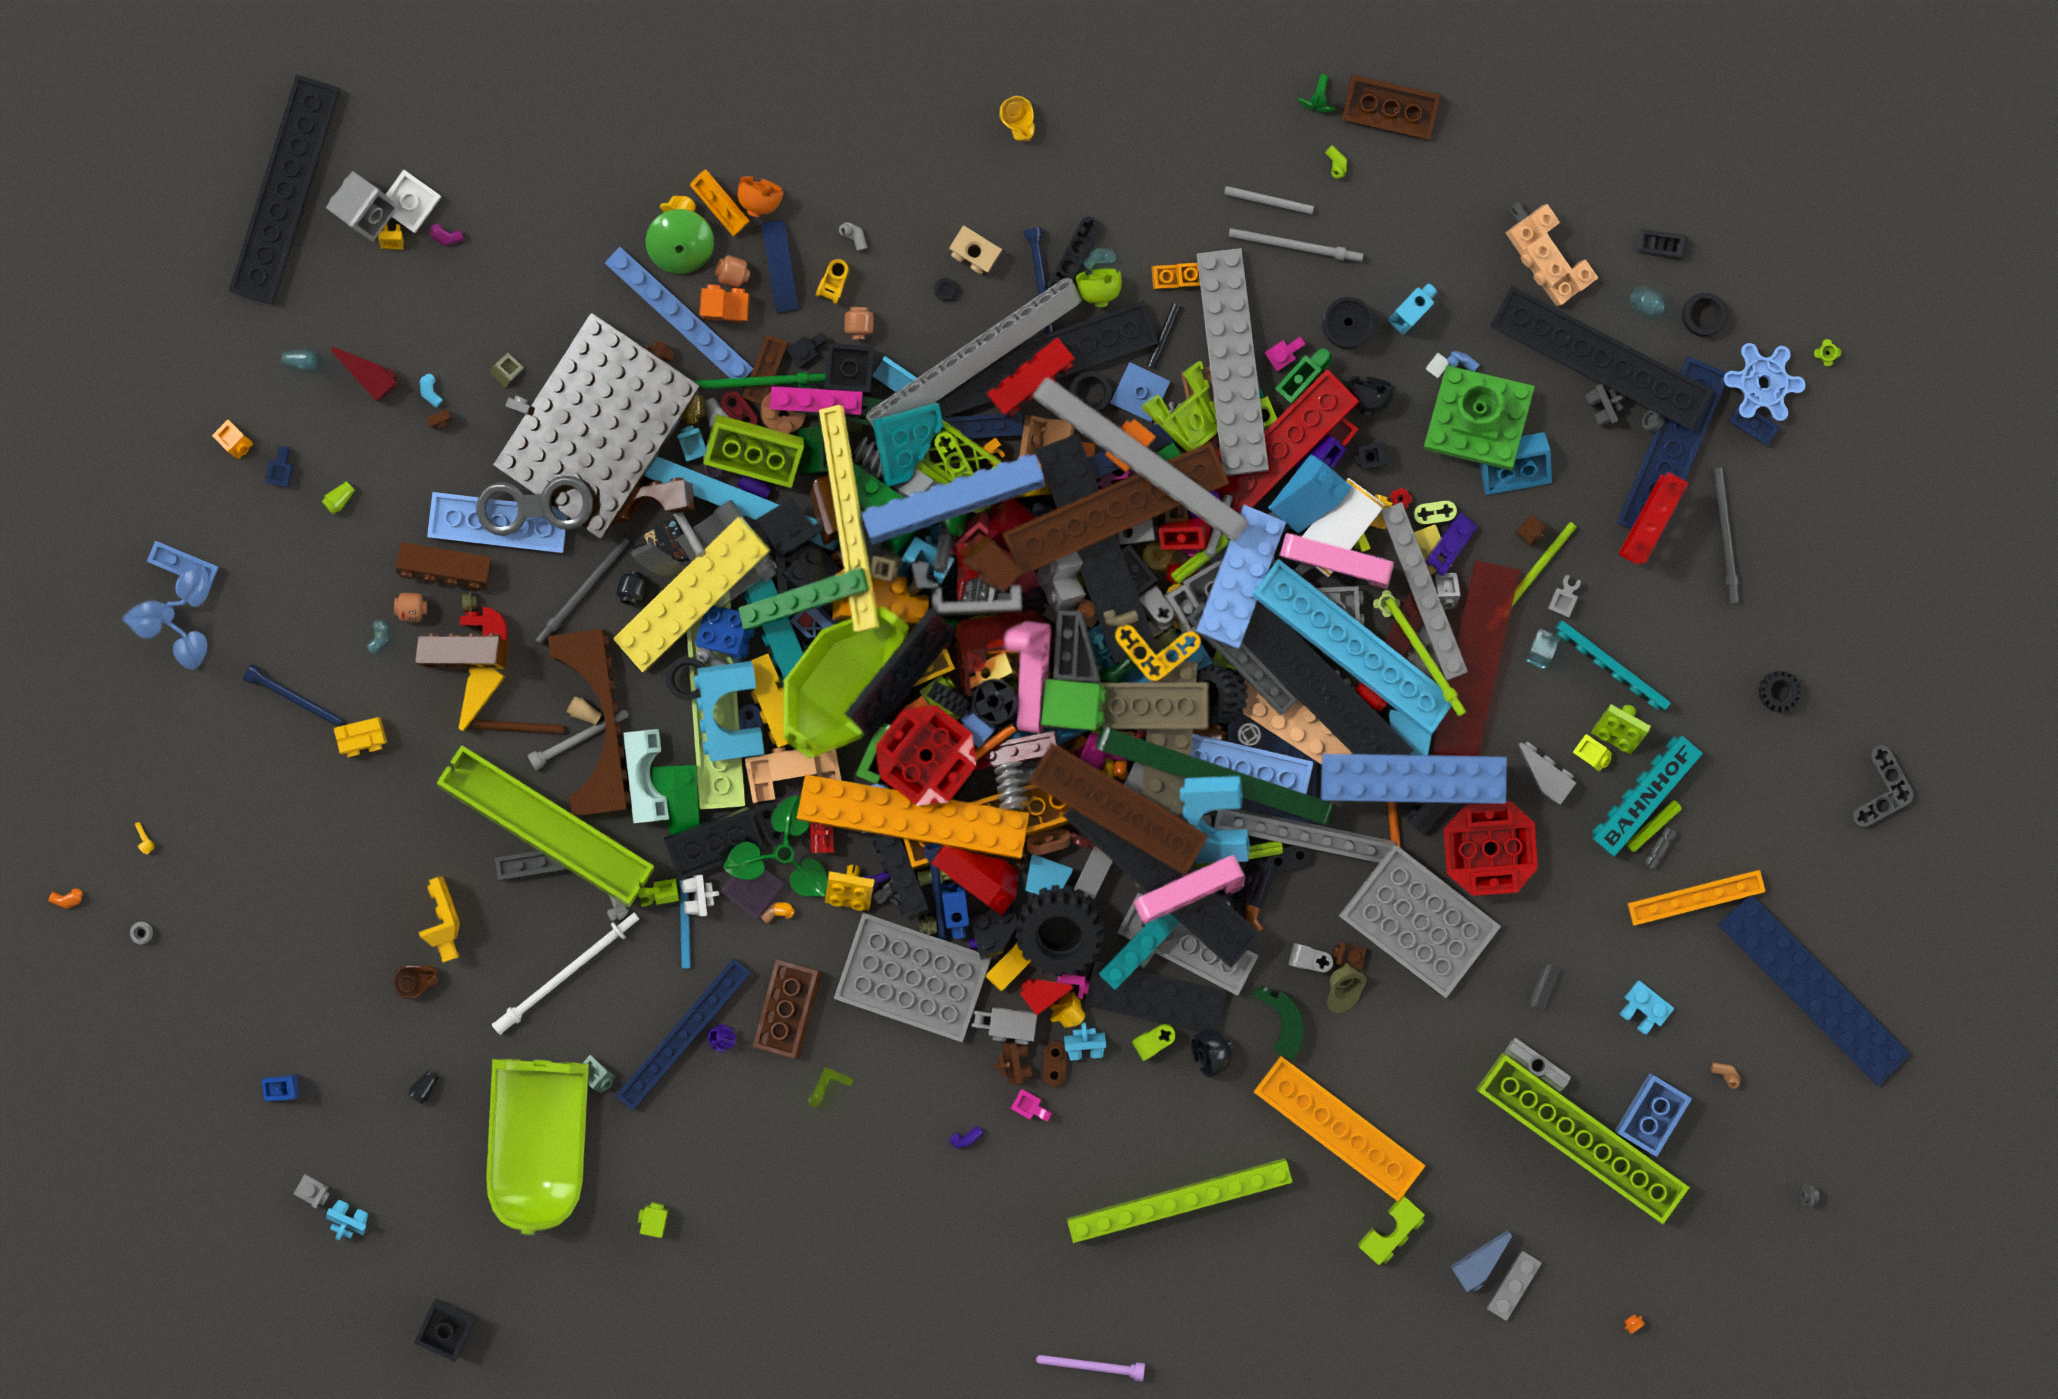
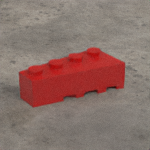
[987,337,1075,417]

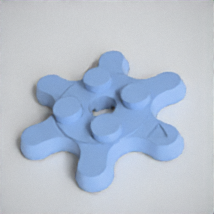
[1723,343,1806,421]

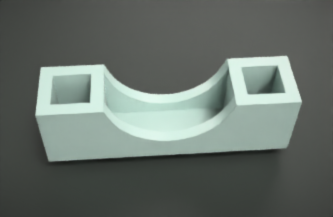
[624,729,669,823]

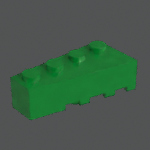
[852,462,919,556]

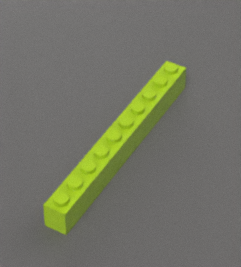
[1067,1158,1293,1243]

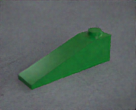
[652,765,700,835]

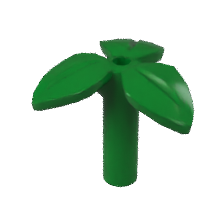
[1298,74,1336,113]

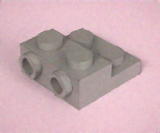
[1316,586,1364,626]

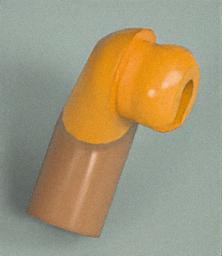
[760,902,795,924]

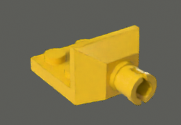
[419,876,460,963]

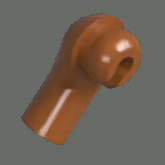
[1244,904,1264,932]

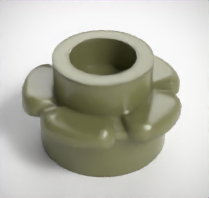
[462,591,477,612]
[919,914,937,936]

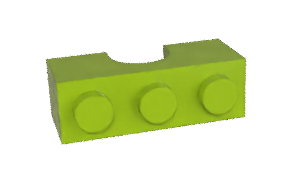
[1357,1195,1425,1265]

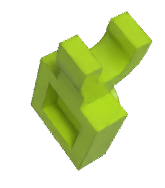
[638,878,679,907]

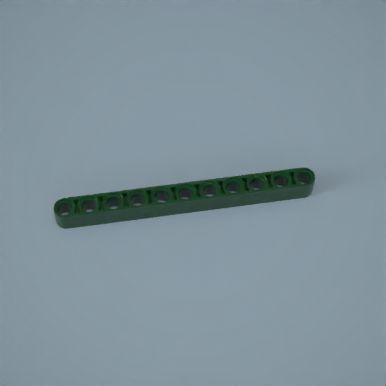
[1095,726,1335,826]

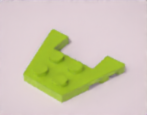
[1141,361,1218,452]

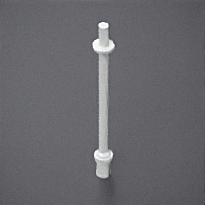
[492,912,639,1035]

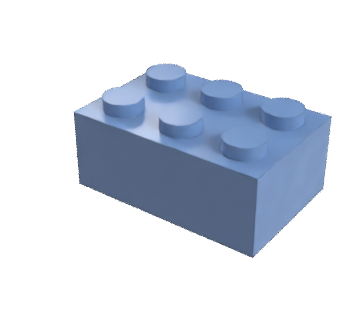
[1615,1073,1692,1157]

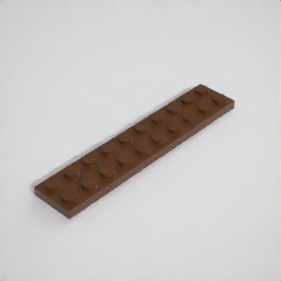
[1002,442,1229,576]

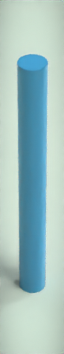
[679,878,691,968]

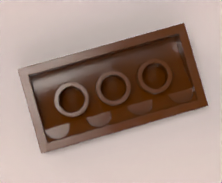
[1342,74,1441,140]
[753,959,823,1059]

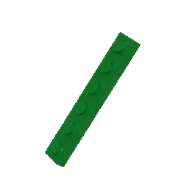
[738,568,869,630]

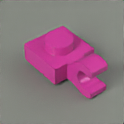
[1265,337,1305,371]
[1011,1089,1052,1122]

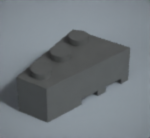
[1054,610,1102,682]

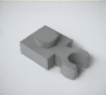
[1547,575,1581,618]

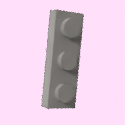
[1487,1250,1542,1321]

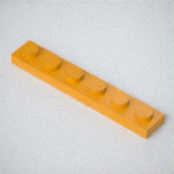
[1627,870,1765,925]

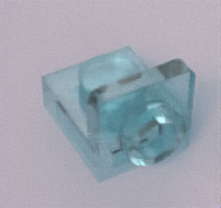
[1526,629,1560,669]

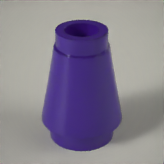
[736,475,772,499]

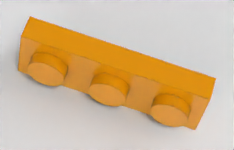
[690,169,750,236]

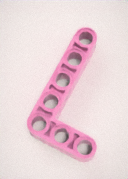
[1280,534,1394,589]
[1005,621,1050,733]
[1133,856,1245,924]

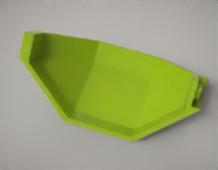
[784,607,909,758]

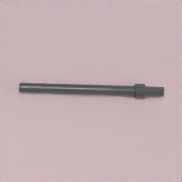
[1714,468,1739,603]
[535,536,631,645]

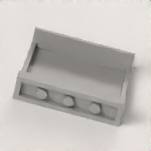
[933,586,1021,617]

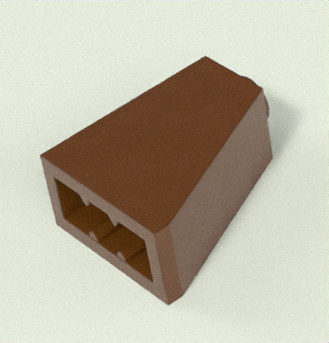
[810,474,864,546]

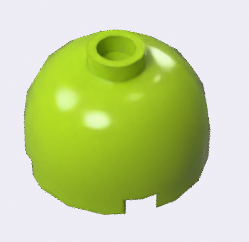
[1076,268,1122,307]

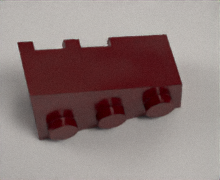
[987,497,1036,552]

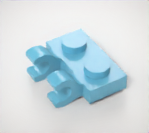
[1619,980,1674,1034]

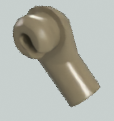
[1103,610,1138,627]

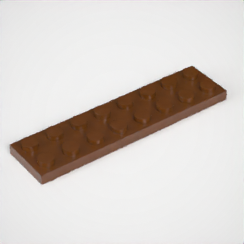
[1028,742,1209,875]

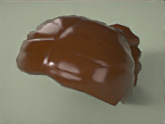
[393,965,439,1000]

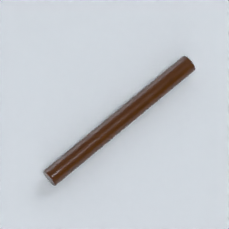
[472,720,564,734]

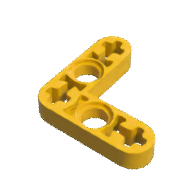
[1115,625,1200,681]

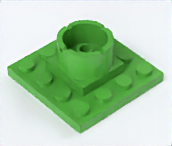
[1424,365,1535,471]

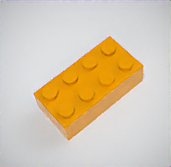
[832,570,929,630]

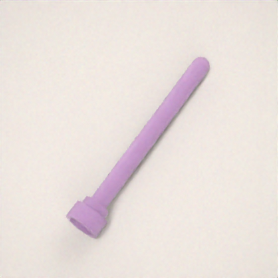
[1036,1355,1145,1382]

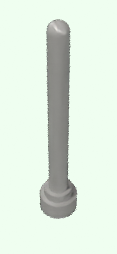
[527,710,629,771]

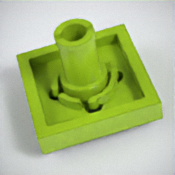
[1591,704,1651,755]

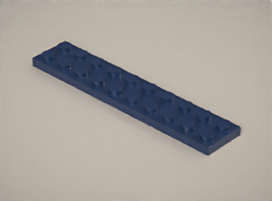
[1718,895,1910,1086]

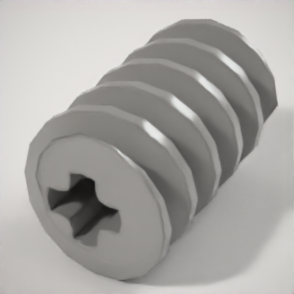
[852,436,883,478]
[994,761,1029,811]

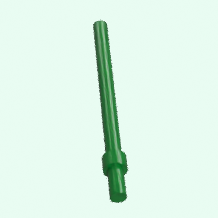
[694,372,826,389]

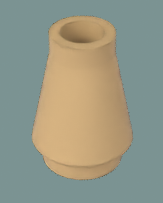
[566,696,602,725]

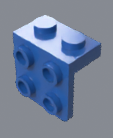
[695,606,756,663]

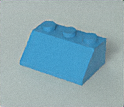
[1479,432,1552,495]

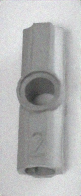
[1504,1037,1571,1093]

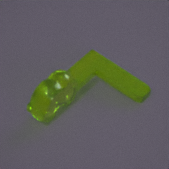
[808,1067,853,1108]

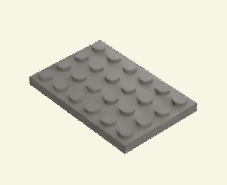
[1339,844,1501,998]
[834,912,991,1042]

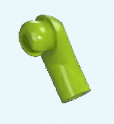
[1325,145,1347,179]

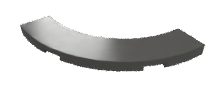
[632,542,757,580]

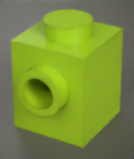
[638,1202,669,1238]

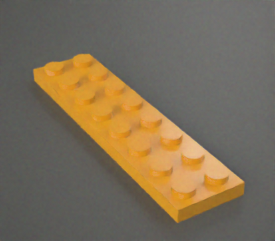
[1253,1056,1425,1202]

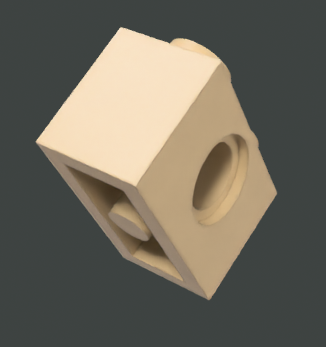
[949,225,1002,275]

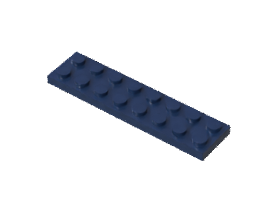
[1617,356,1727,541]

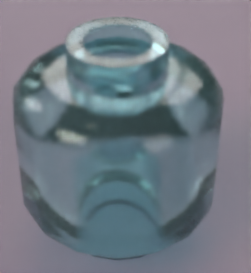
[1629,285,1665,318]

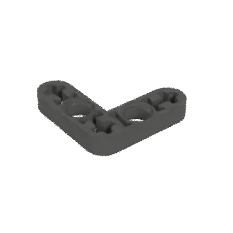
[1852,745,1913,827]

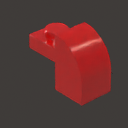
[460,607,508,641]

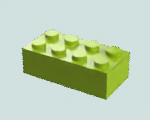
[703,414,804,488]

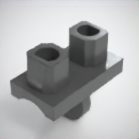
[1585,384,1626,425]

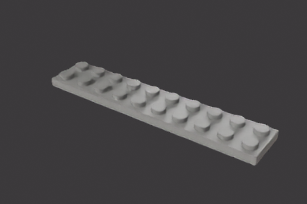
[1196,248,1269,476]

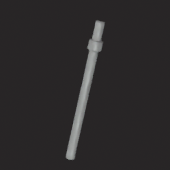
[1228,228,1363,262]

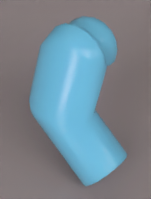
[420,374,443,408]

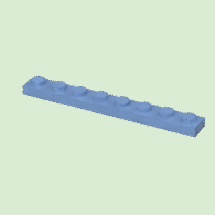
[605,247,753,378]

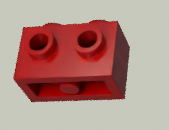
[1158,518,1212,551]

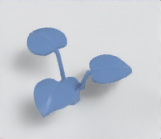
[123,565,210,670]

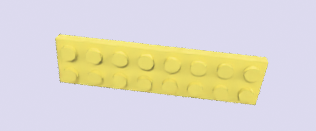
[613,517,771,672]

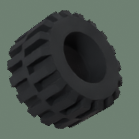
[1196,666,1248,724]

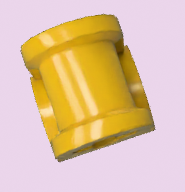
[815,259,849,304]

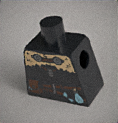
[633,517,689,561]

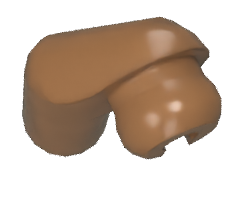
[1711,1062,1741,1089]

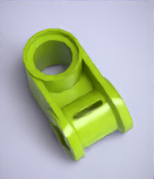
[1131,1024,1175,1061]

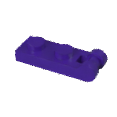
[1425,513,1478,576]

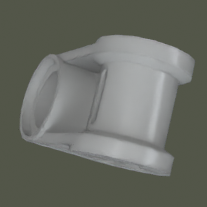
[1138,585,1174,631]
[1288,943,1333,972]

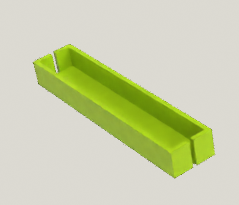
[437,745,654,908]

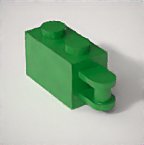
[1275,348,1333,404]

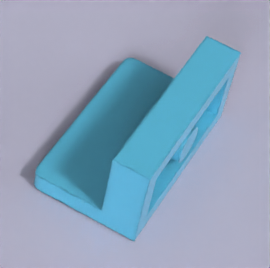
[873,356,917,392]

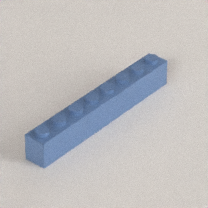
[862,454,1045,545]

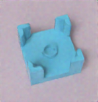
[899,537,955,600]

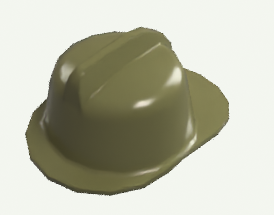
[1327,963,1367,1013]

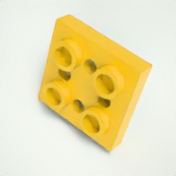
[825,865,874,911]

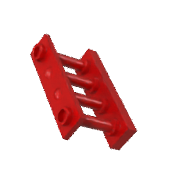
[1618,472,1688,565]

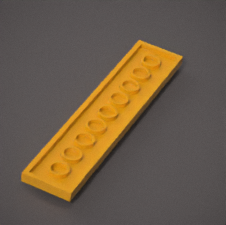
[797,774,1029,859]

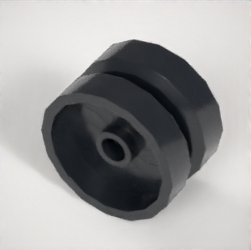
[1322,297,1374,349]

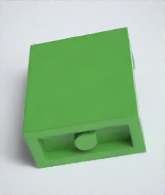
[1041,679,1106,730]
[856,723,891,784]

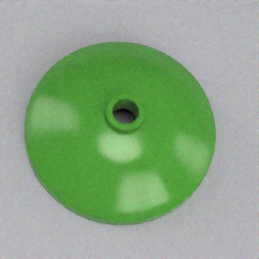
[646,209,714,274]

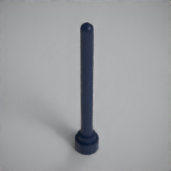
[1024,227,1054,334]
[243,664,344,727]
[924,843,947,941]

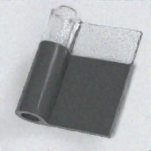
[676,500,778,607]

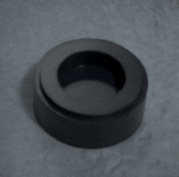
[934,278,957,301]

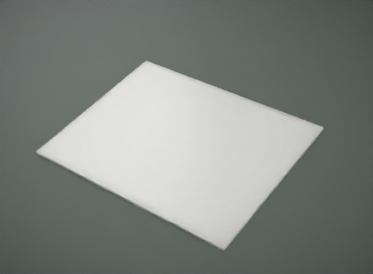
[1426,353,1449,378]

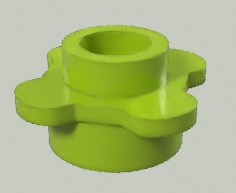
[1814,339,1841,366]

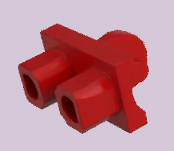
[810,822,834,853]

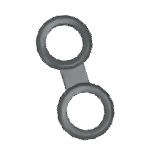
[476,475,593,536]

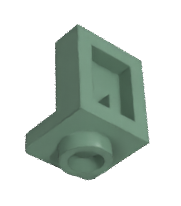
[583,1055,616,1093]

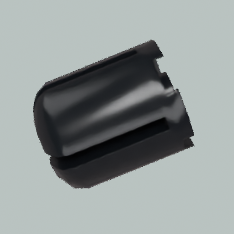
[971,678,1019,724]

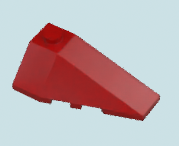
[931,845,1019,916]

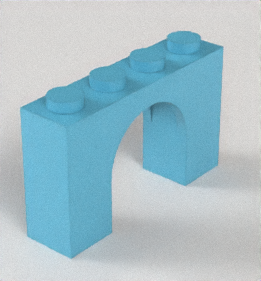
[694,661,764,761]
[1180,776,1250,863]

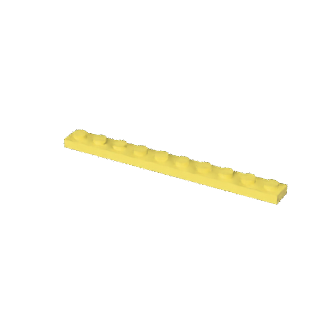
[819,405,879,632]

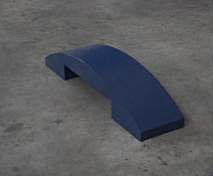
[762,220,799,313]

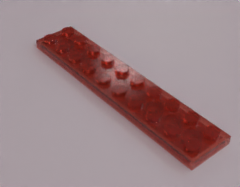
[1431,560,1520,756]

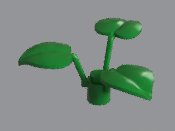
[723,795,828,896]

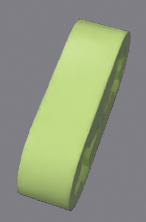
[1413,501,1457,525]

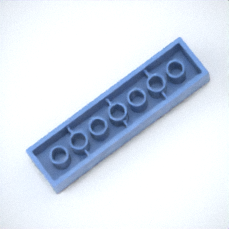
[1321,753,1506,803]

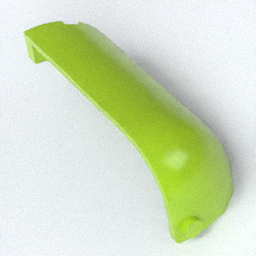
[486,1059,589,1234]

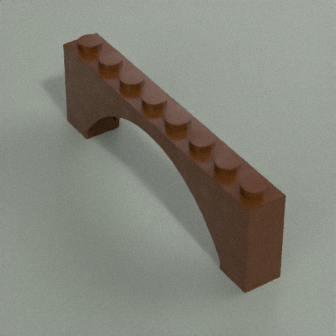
[548,629,631,816]

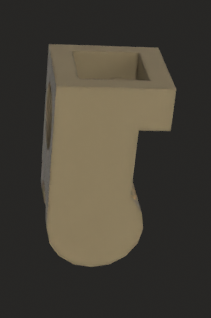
[870,554,902,581]

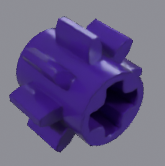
[708,1024,736,1053]

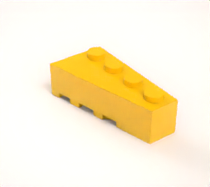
[750,653,789,748]

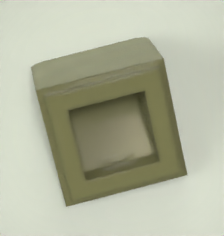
[490,353,524,388]

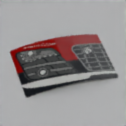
[957,543,998,602]

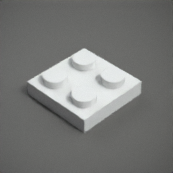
[386,170,441,234]

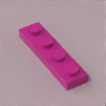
[770,387,863,415]

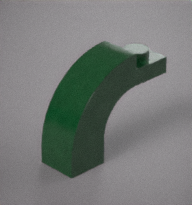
[1251,985,1303,1061]

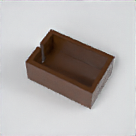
[960,534,1023,591]

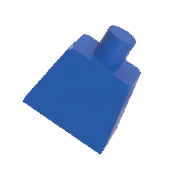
[942,884,969,939]

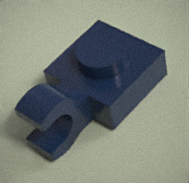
[265,446,293,487]

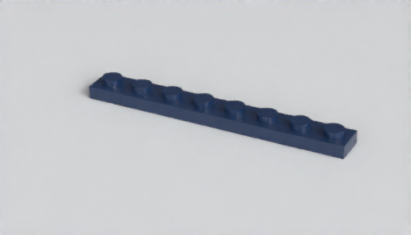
[616,958,751,1111]

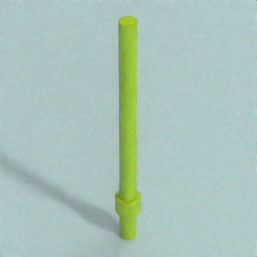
[1485,522,1577,632]
[1385,598,1466,716]

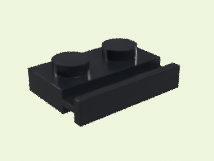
[1234,858,1278,909]

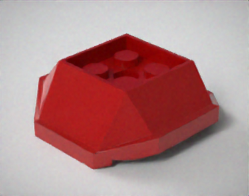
[876,705,976,805]
[1443,801,1538,896]

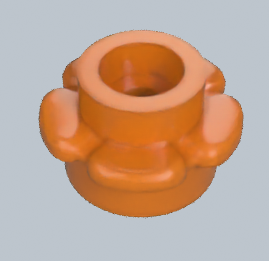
[1624,1314,1645,1334]

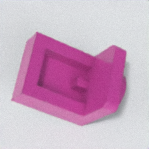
[1057,970,1089,999]

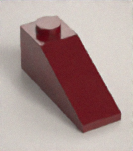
[330,347,399,402]

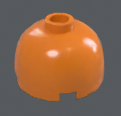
[737,176,784,217]

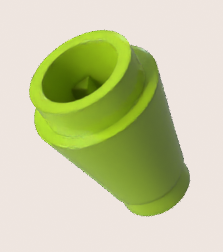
[321,481,355,514]

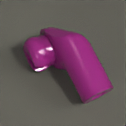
[430,224,464,246]

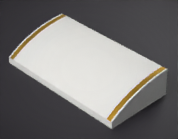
[1302,478,1385,577]

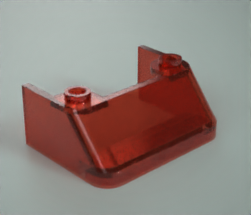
[955,611,1055,696]

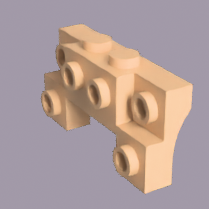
[1505,204,1598,306]
[745,747,842,803]

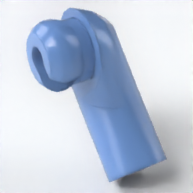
[1447,351,1480,372]

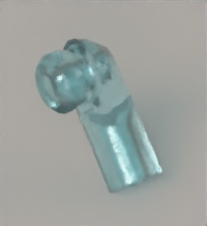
[1082,248,1116,271]
[366,619,389,654]

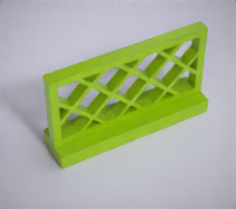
[915,419,1002,485]

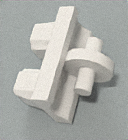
[681,874,719,916]

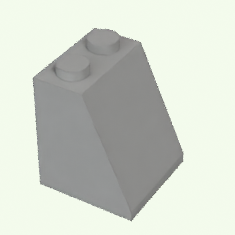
[326,171,400,242]

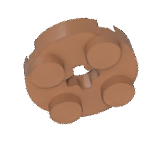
[761,392,806,434]

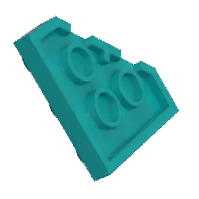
[872,403,943,486]

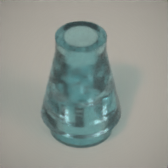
[282,348,317,371]

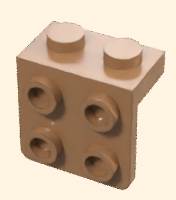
[1019,415,1074,463]

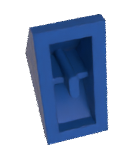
[261,1074,300,1101]

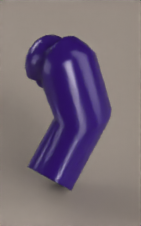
[949,1126,984,1149]

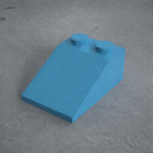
[1268,455,1352,534]

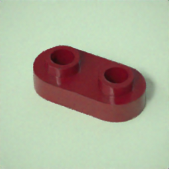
[721,391,758,425]

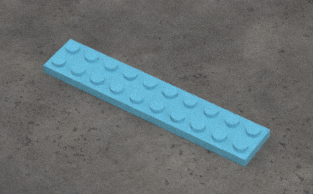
[1252,559,1451,735]

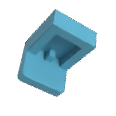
[677,425,706,462]

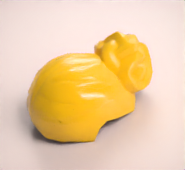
[999,96,1035,142]

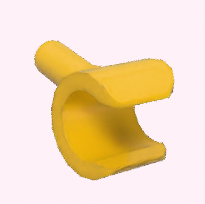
[135,822,155,854]

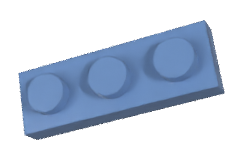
[147,541,220,588]

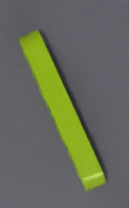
[935,432,987,513]

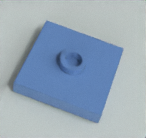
[1110,362,1170,423]

